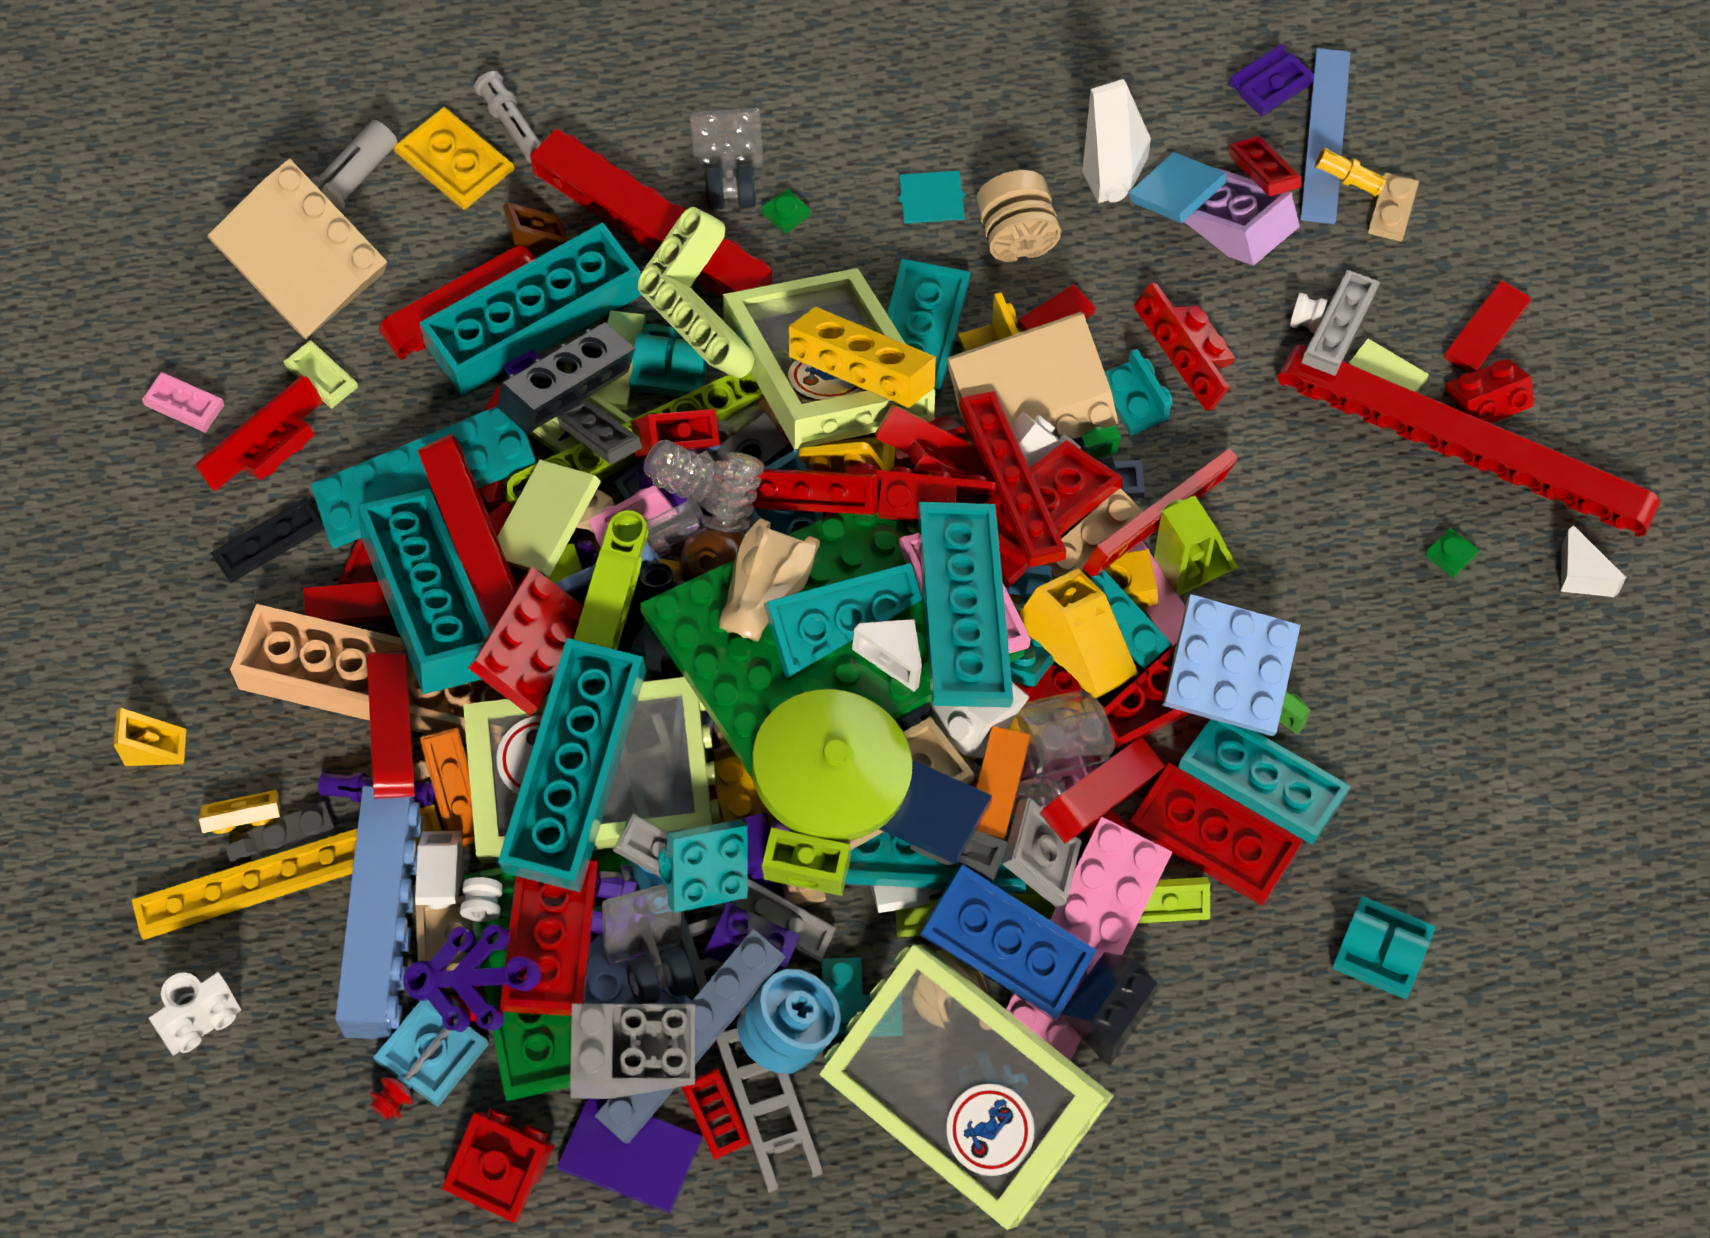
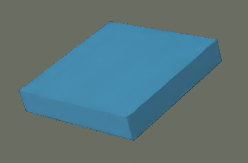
[1128,152,1227,223]

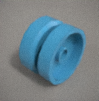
[737,969,841,1073]

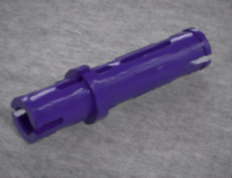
[318,772,435,806]

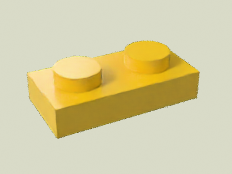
[199,790,281,834]

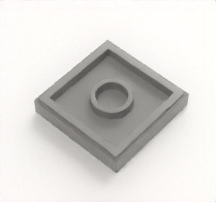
[1002,797,1082,907]

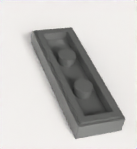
[556,400,642,465]

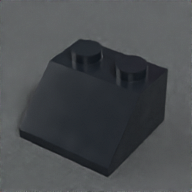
[1060,952,1157,1065]

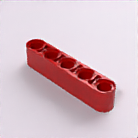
[379,246,535,360]
[366,650,415,800]
[1039,737,1166,844]

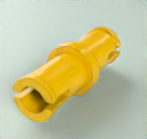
[1314,147,1386,197]

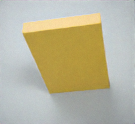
[394,107,515,210]

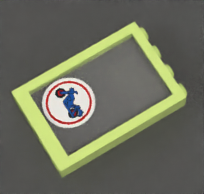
[723,268,935,450]
[463,677,721,864]
[819,944,1114,1230]

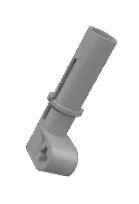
[310,120,397,211]

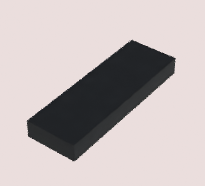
[211,498,325,584]

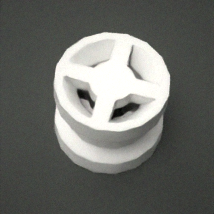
[1290,292,1328,333]
[460,877,503,922]

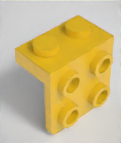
[798,437,896,473]

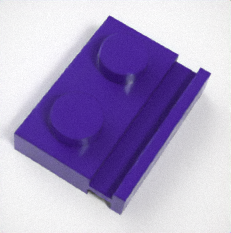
[1229,44,1314,117]

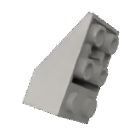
[570,1004,695,1099]

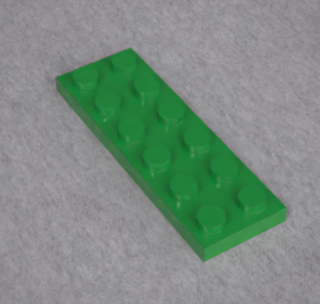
[463,867,572,1101]

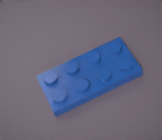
[918,865,1097,1020]

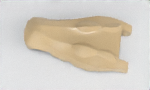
[719,519,820,642]

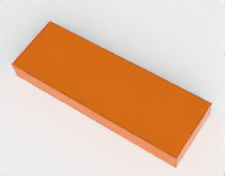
[976,726,1030,841]
[419,727,475,846]

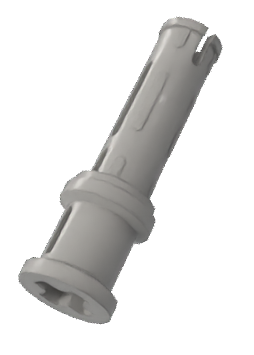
[474,71,541,163]

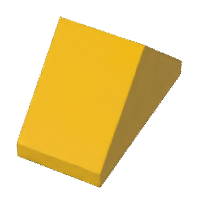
[114,708,187,766]

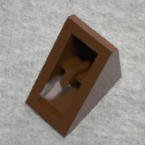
[503,202,568,255]

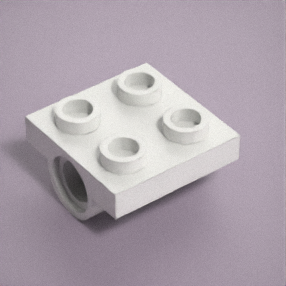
[149,972,241,1056]

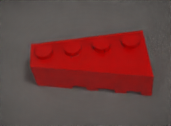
[1088,643,1191,758]

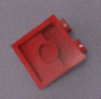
[442,1108,555,1223]

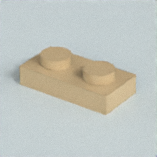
[1368,173,1419,242]

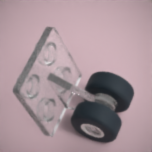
[690,108,764,210]
[602,884,694,1004]

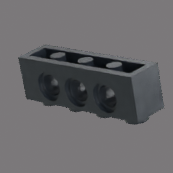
[497,322,635,434]

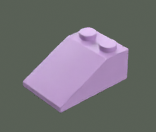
[1184,168,1300,266]

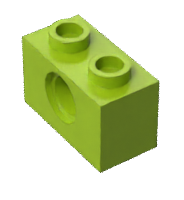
[762,828,851,896]

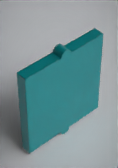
[898,171,965,224]

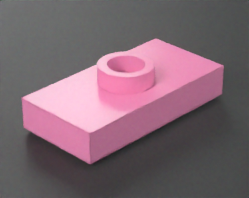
[142,372,224,433]

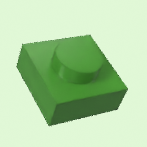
[1279,692,1310,735]

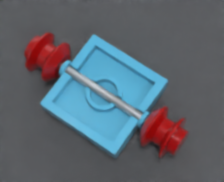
[369,986,489,1120]

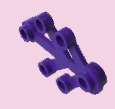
[403,924,541,1032]

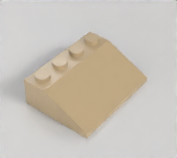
[208,159,387,339]
[946,312,1118,445]

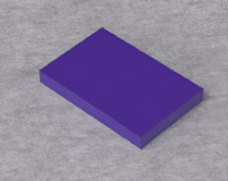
[557,1099,702,1214]

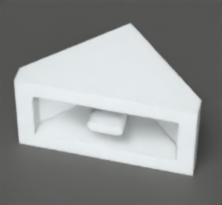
[1561,526,1626,597]
[852,619,922,692]

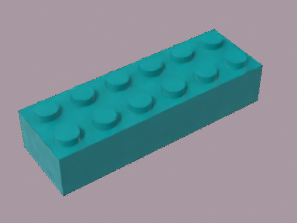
[419,222,642,396]
[357,488,490,695]
[498,638,646,892]

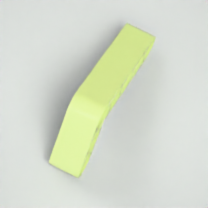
[638,207,755,378]

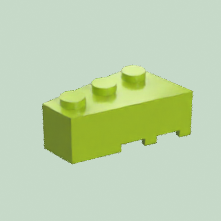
[1154,495,1238,596]

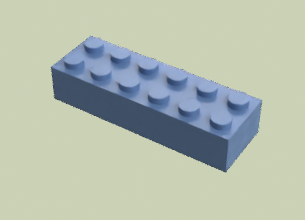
[335,786,423,1040]

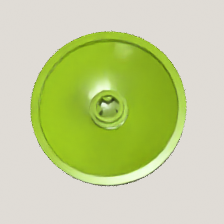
[751,689,912,841]

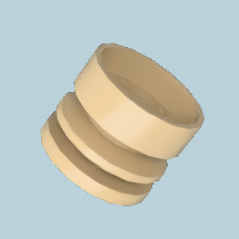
[976,170,1061,262]

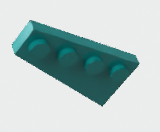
[764,563,922,678]

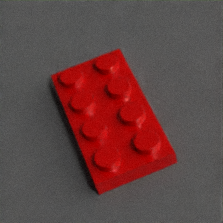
[982,440,1122,566]
[468,566,583,716]
[1128,763,1303,906]
[500,861,598,1016]

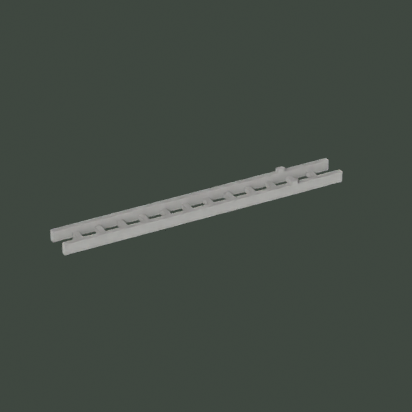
[619,713,822,1193]

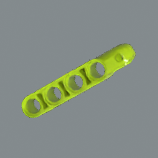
[574,510,649,650]

